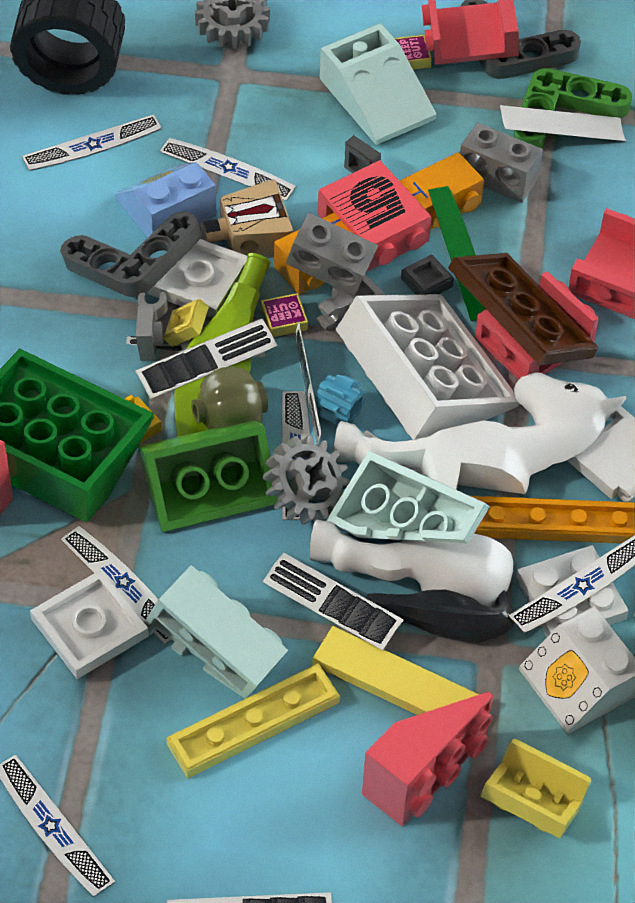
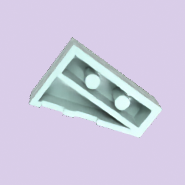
[144,565,288,699]

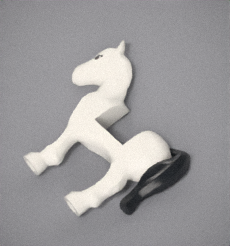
[310,372,626,642]

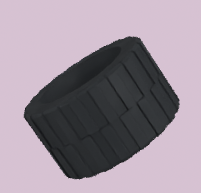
[10,0,125,95]

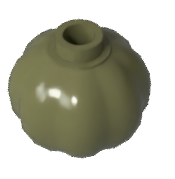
[191,366,268,430]

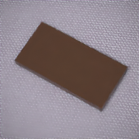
[448,253,598,365]

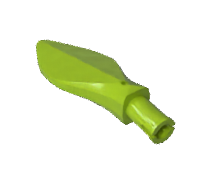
[174,253,270,437]

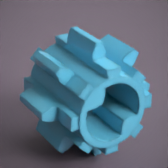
[314,374,366,424]

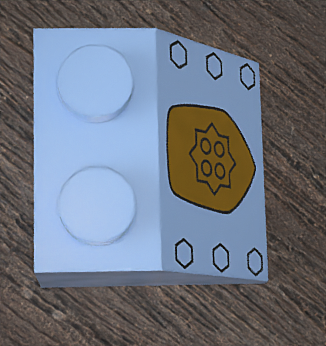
[115,162,217,238]

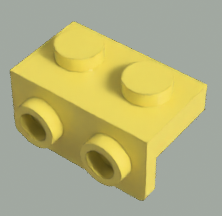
[480,739,591,839]

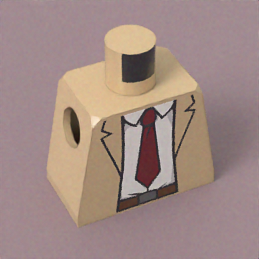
[202,179,293,258]

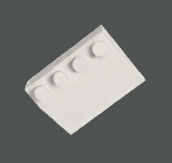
[336,294,520,440]

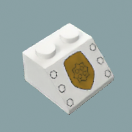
[519,606,635,735]

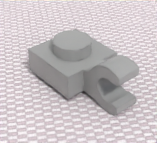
[317,274,386,330]
[136,292,168,361]

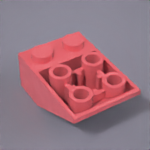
[362,692,494,827]

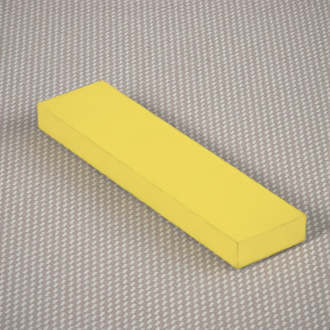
[312,626,479,715]
[166,663,340,779]

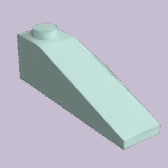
[326,451,489,543]

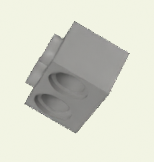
[460,122,543,203]
[285,212,378,296]

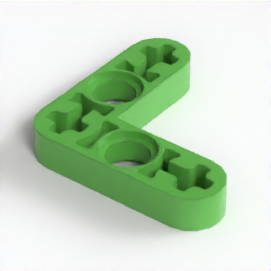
[514,68,632,149]

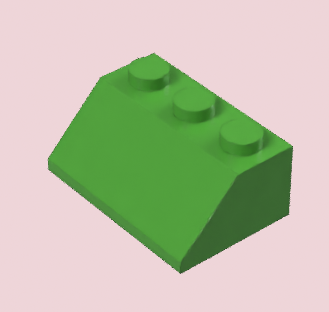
[138,420,278,532]

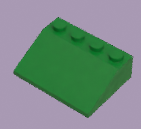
[0,348,154,523]

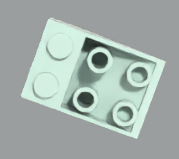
[320,23,437,145]

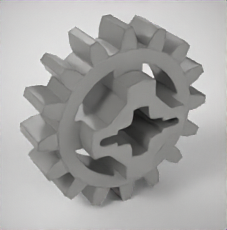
[195,0,270,49]
[263,435,350,525]

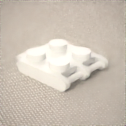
[567,406,635,502]

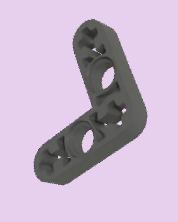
[461,0,581,79]
[60,212,201,297]

